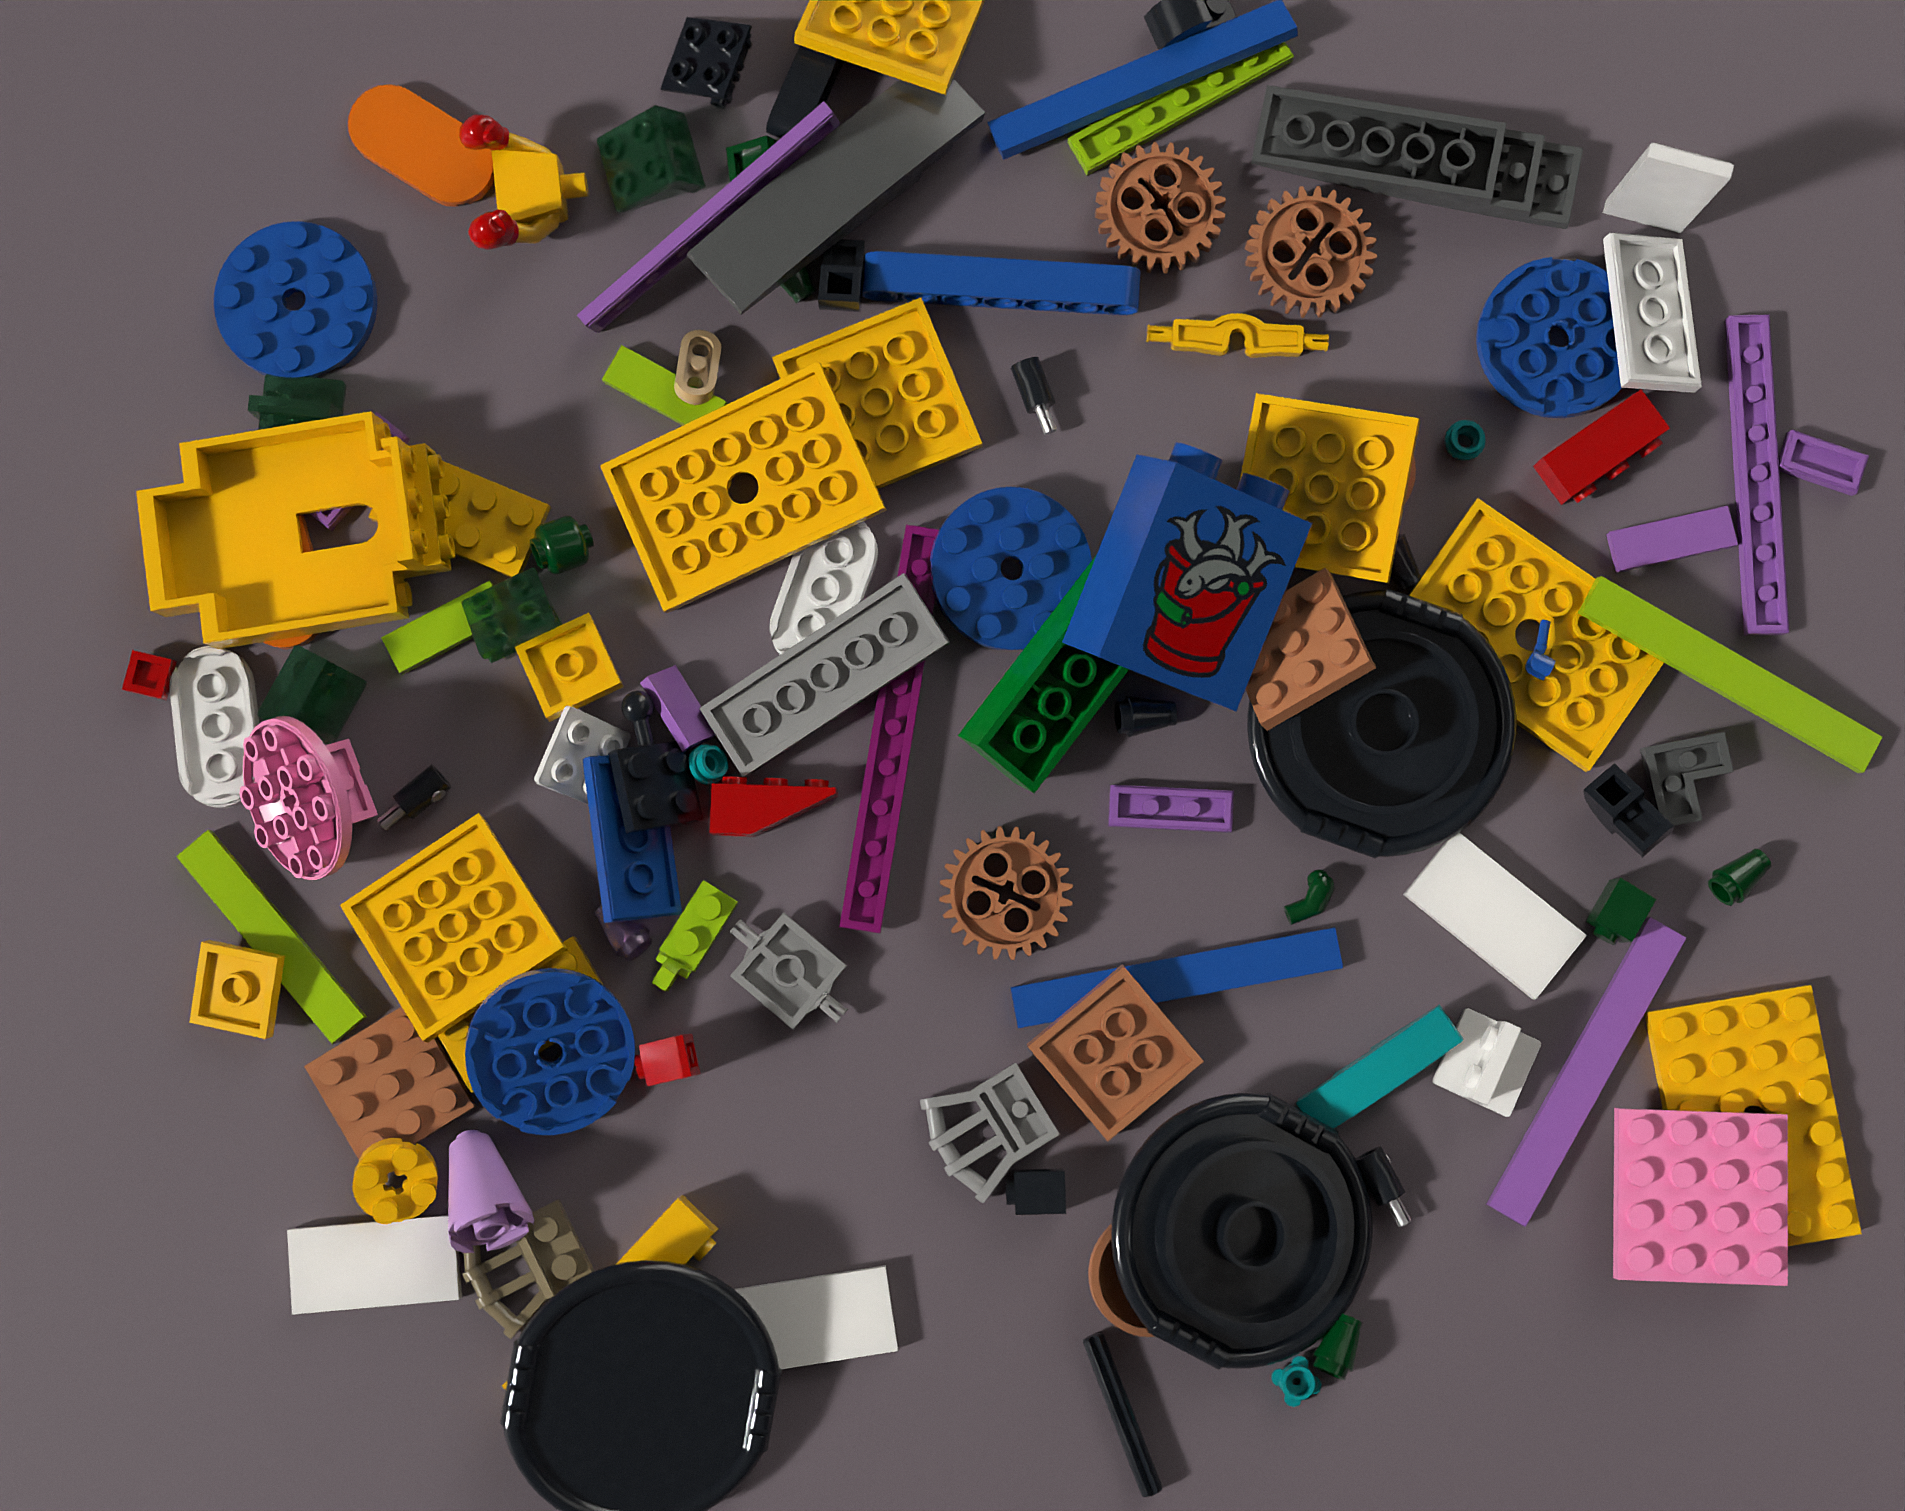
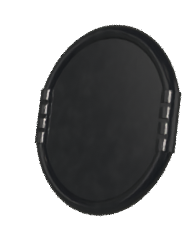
[1247,588,1517,859]
[1111,1093,1373,1370]
[500,1260,782,1511]

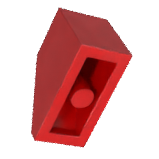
[634,1034,701,1086]

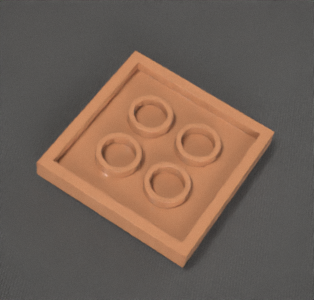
[1245,568,1376,731]
[1027,964,1204,1141]
[304,1006,477,1160]

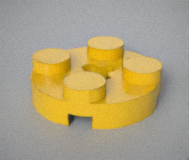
[352,1138,438,1225]

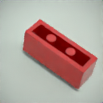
[1533,389,1670,505]

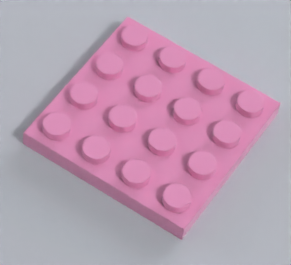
[1613,1108,1788,1286]

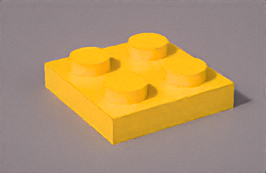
[515,612,624,722]
[189,940,285,1039]

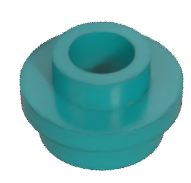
[1444,420,1486,461]
[689,744,728,785]

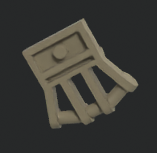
[462,1199,594,1340]

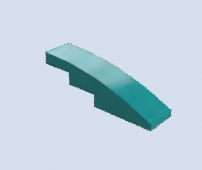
[1296,1004,1464,1128]

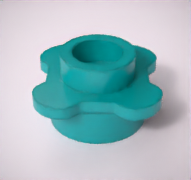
[1271,1356,1322,1407]

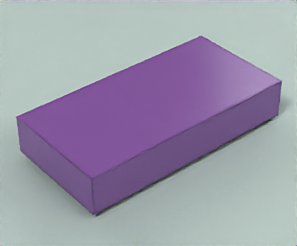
[1779,429,1869,496]
[640,665,716,752]

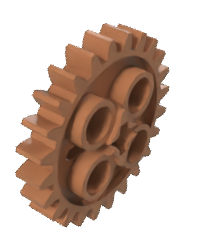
[1095,142,1226,274]
[1245,186,1377,318]
[939,826,1073,960]

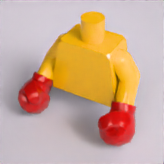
[459,115,589,250]

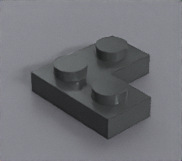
[1640,732,1734,826]

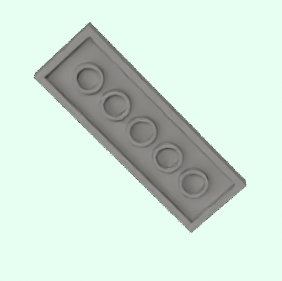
[699,573,950,777]

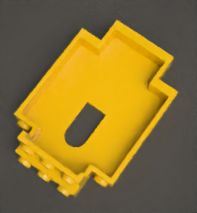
[136,411,455,649]

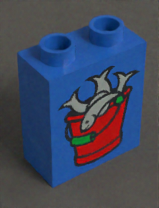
[1062,442,1312,712]

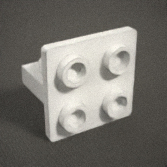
[534,705,631,805]
[1433,1008,1541,1117]

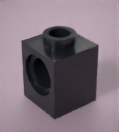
[1006,1168,1066,1215]

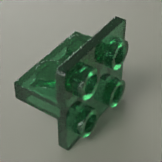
[247,374,347,430]
[461,568,563,664]
[257,645,367,745]

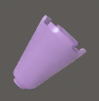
[448,1130,534,1253]

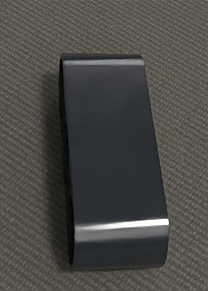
[766,46,844,139]

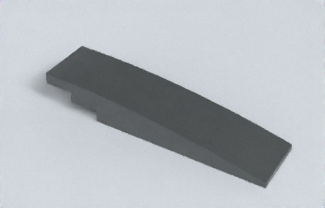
[687,79,985,315]
[1251,85,1583,229]

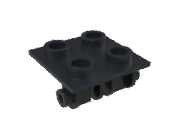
[660,17,753,109]

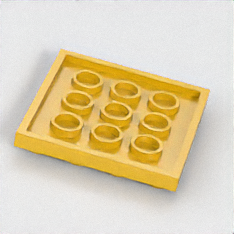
[794,0,985,95]
[772,297,983,489]
[1240,393,1420,583]
[340,813,567,1043]

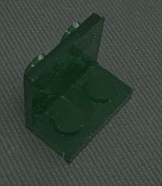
[597,105,706,212]

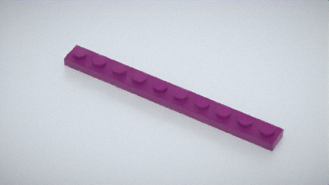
[839,524,939,934]

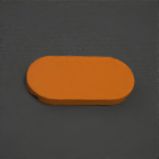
[348,84,494,207]

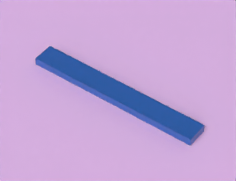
[987,0,1298,160]
[1010,928,1343,1028]

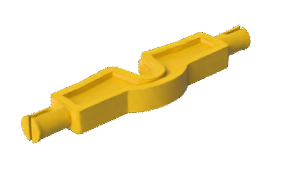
[1146,313,1329,358]

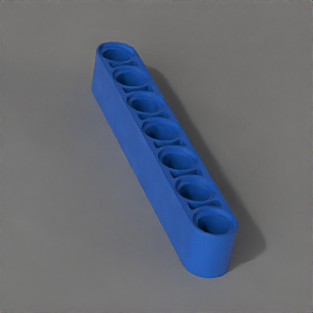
[862,251,1141,315]

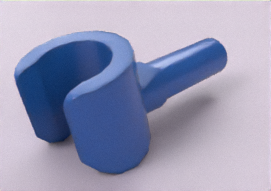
[1525,620,1556,680]

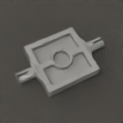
[729,912,848,1030]

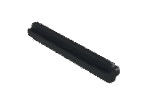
[1083,1332,1162,1497]

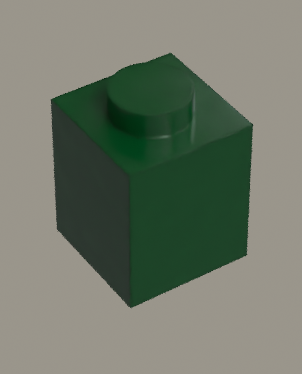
[1585,878,1657,945]

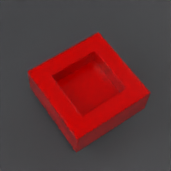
[122,650,177,701]

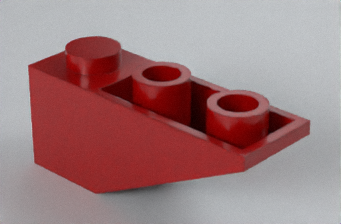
[710,776,838,837]

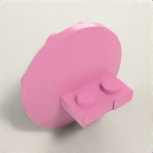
[240,716,378,880]

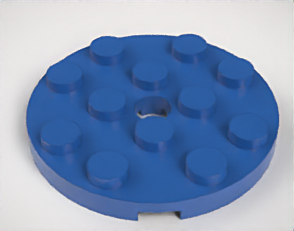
[214,221,378,382]
[1476,257,1622,418]
[930,487,1092,650]
[465,968,635,1135]

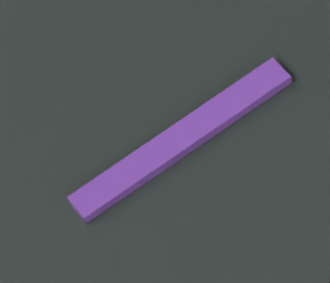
[577,101,840,333]
[1725,315,1789,636]
[1486,917,1686,1227]

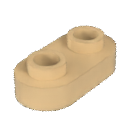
[674,330,721,405]

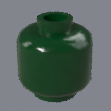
[530,515,594,575]

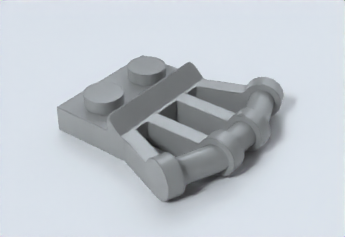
[920,1062,1060,1204]

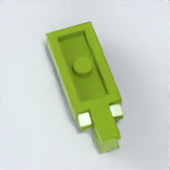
[652,880,739,992]

